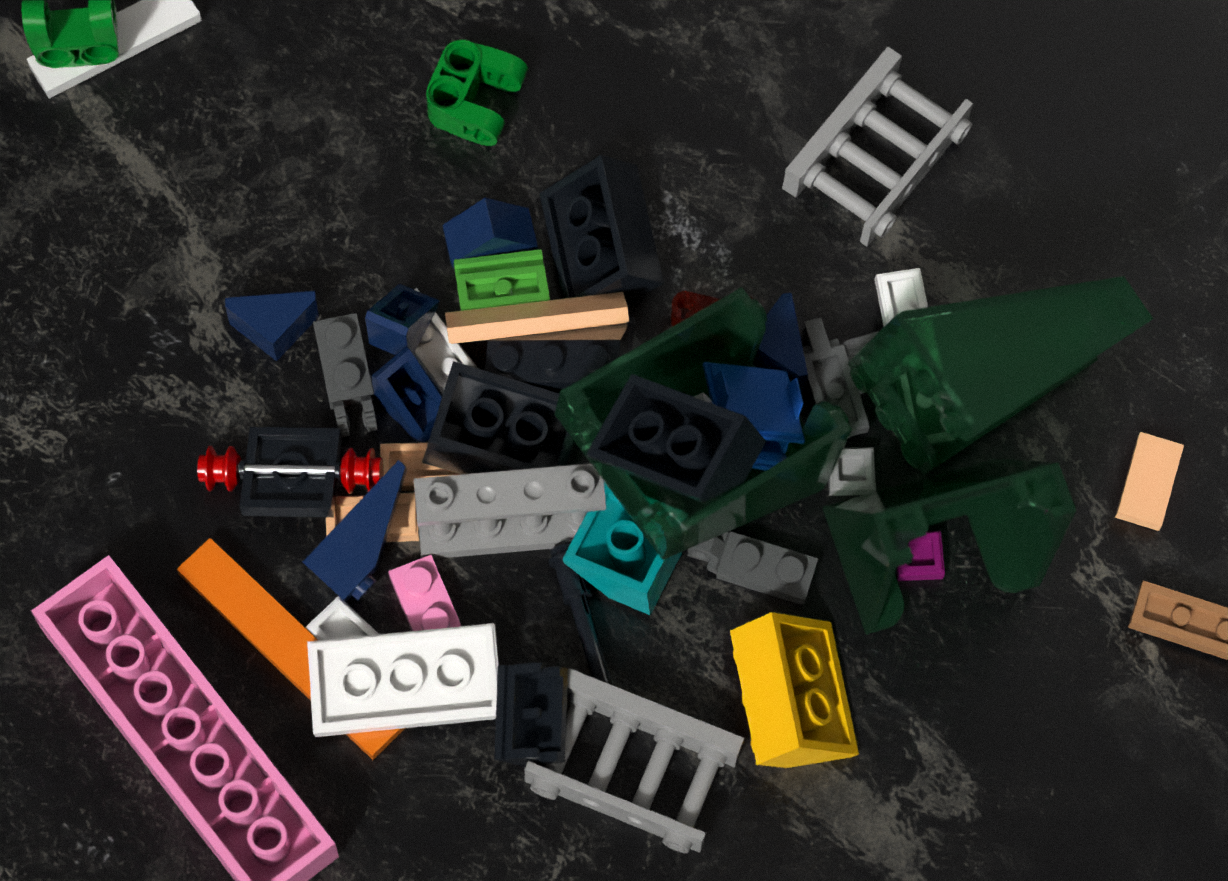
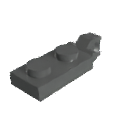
[802,318,869,443]
[687,530,818,605]

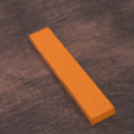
[177,538,405,760]

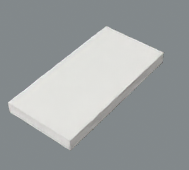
[307,623,499,737]

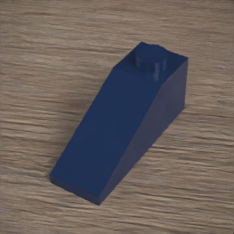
[303,460,407,602]

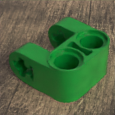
[22,0,119,68]
[426,39,529,146]

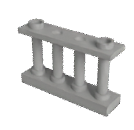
[782,47,973,247]
[414,463,606,559]
[525,668,744,853]

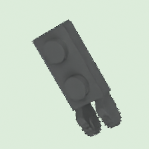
[313,313,378,437]

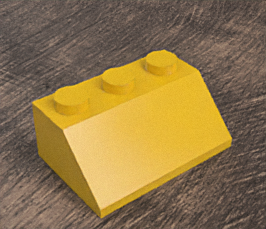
[730,612,859,768]

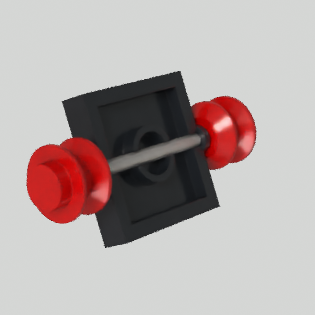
[197,427,384,517]

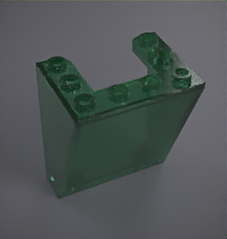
[847,276,1153,475]
[554,287,852,560]
[823,459,1076,634]

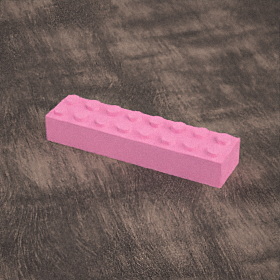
[31,555,339,881]

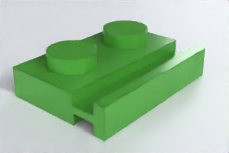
[454,249,550,311]

